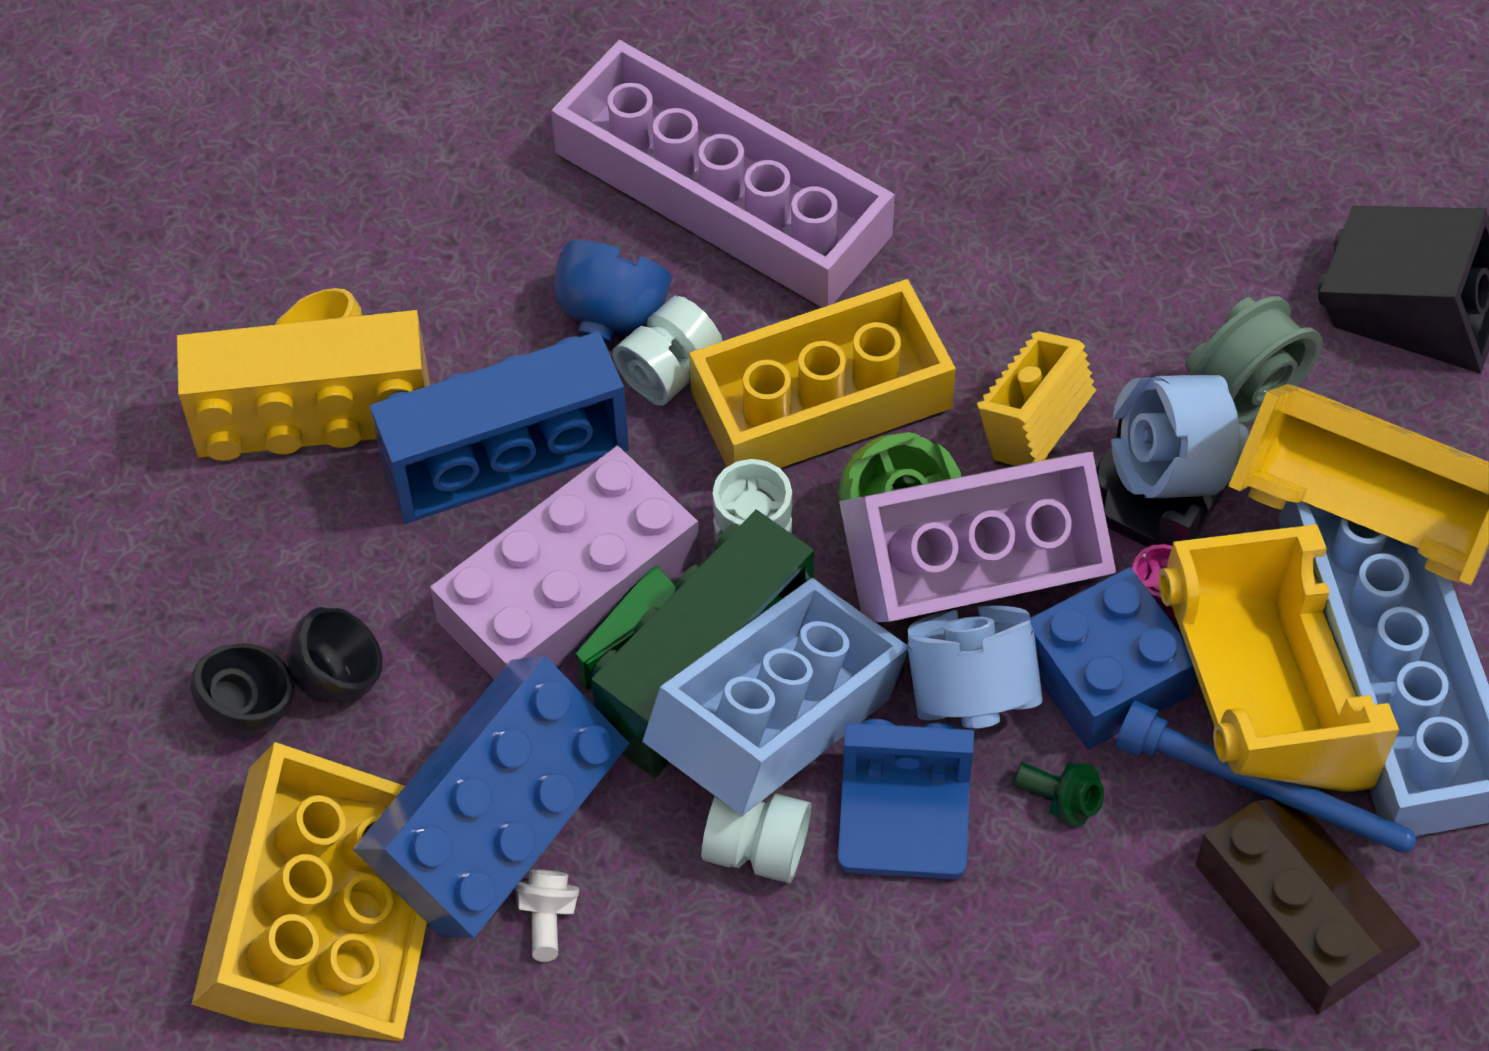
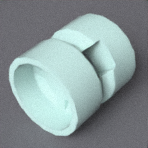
[613,296,722,406]
[712,459,792,545]
[701,794,812,883]

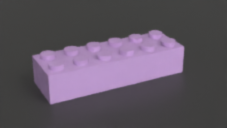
[551,40,895,308]

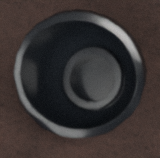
[286,607,382,702]
[190,643,294,737]

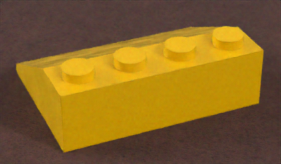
[191,742,427,1042]

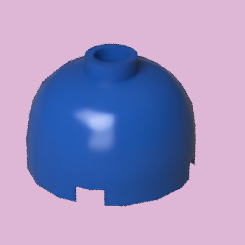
[554,240,673,344]

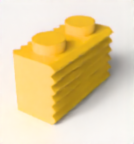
[977,331,1096,466]

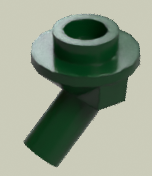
[1012,761,1104,827]

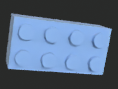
[642,578,910,816]

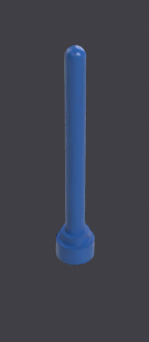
[1115,700,1416,853]

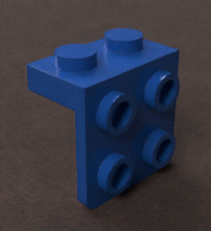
[838,719,974,879]

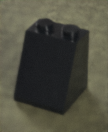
[1318,206,1489,374]

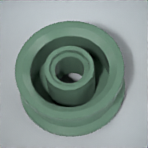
[1185,296,1323,427]

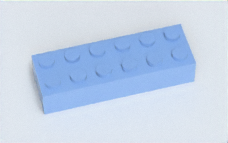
[1278,501,1489,836]

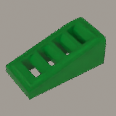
[576,566,676,690]

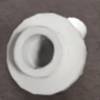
[515,870,579,962]

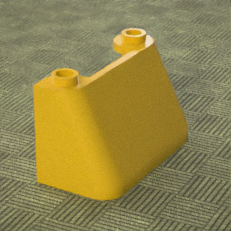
[1159,524,1399,792]

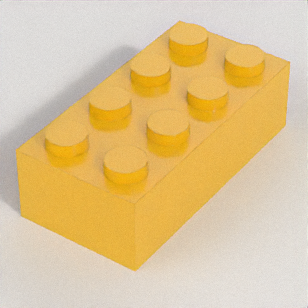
[689,279,956,468]
[177,310,430,461]

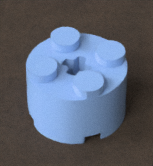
[1111,375,1249,499]
[907,606,1043,728]

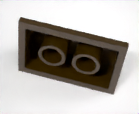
[1195,799,1421,1015]

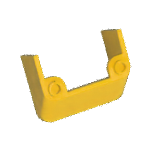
[1228,384,1489,585]

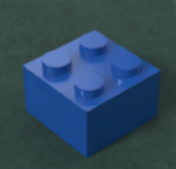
[1030,567,1197,750]

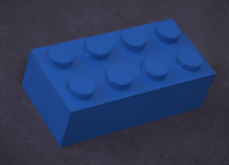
[370,331,629,524]
[352,655,630,938]

